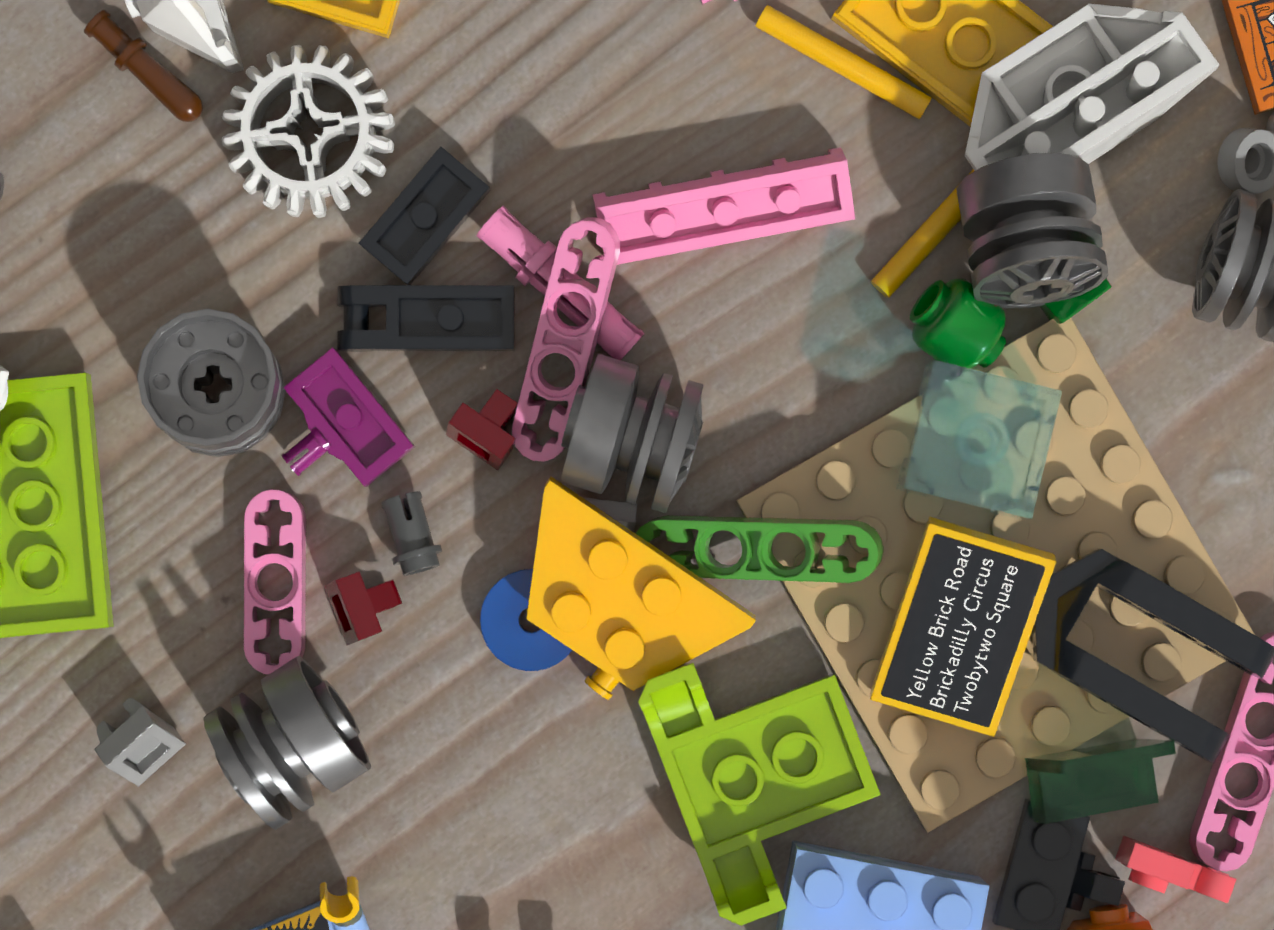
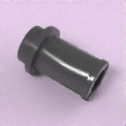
[381,491,443,576]

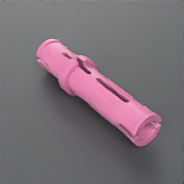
[476,206,645,360]

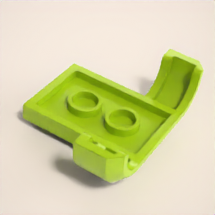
[638,663,881,926]

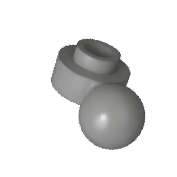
[1218,111,1274,194]

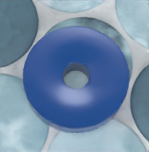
[480,569,572,671]

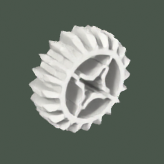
[222,45,395,218]

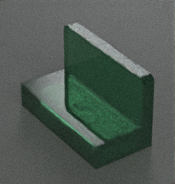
[1025,739,1176,824]

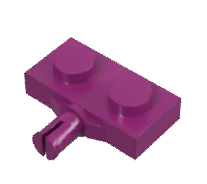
[281,347,415,487]

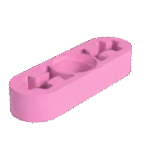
[244,490,306,675]

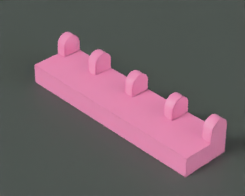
[593,147,855,265]

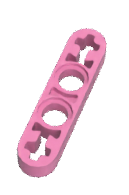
[512,217,620,462]
[1189,632,1274,872]

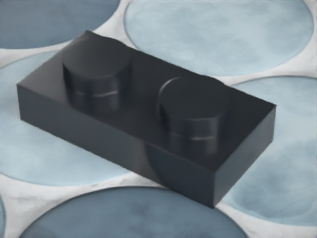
[359,146,491,285]

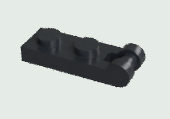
[337,285,515,352]

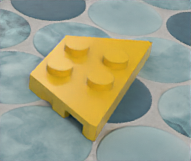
[526,476,756,691]

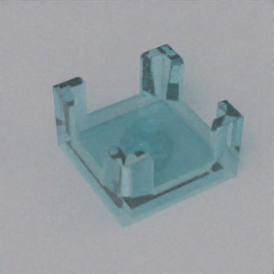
[896,360,1062,520]

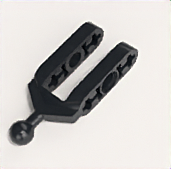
[999,537,1274,764]

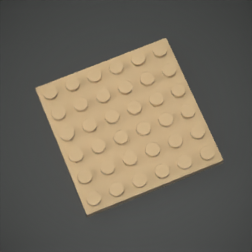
[736,318,1255,833]

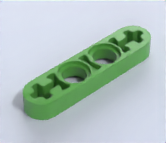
[636,515,884,583]

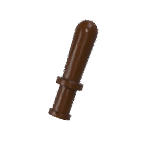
[84,9,203,122]

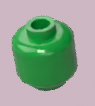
[909,278,1006,373]

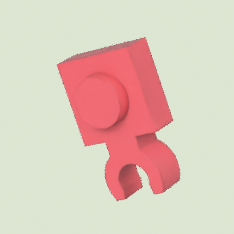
[1115,835,1237,903]

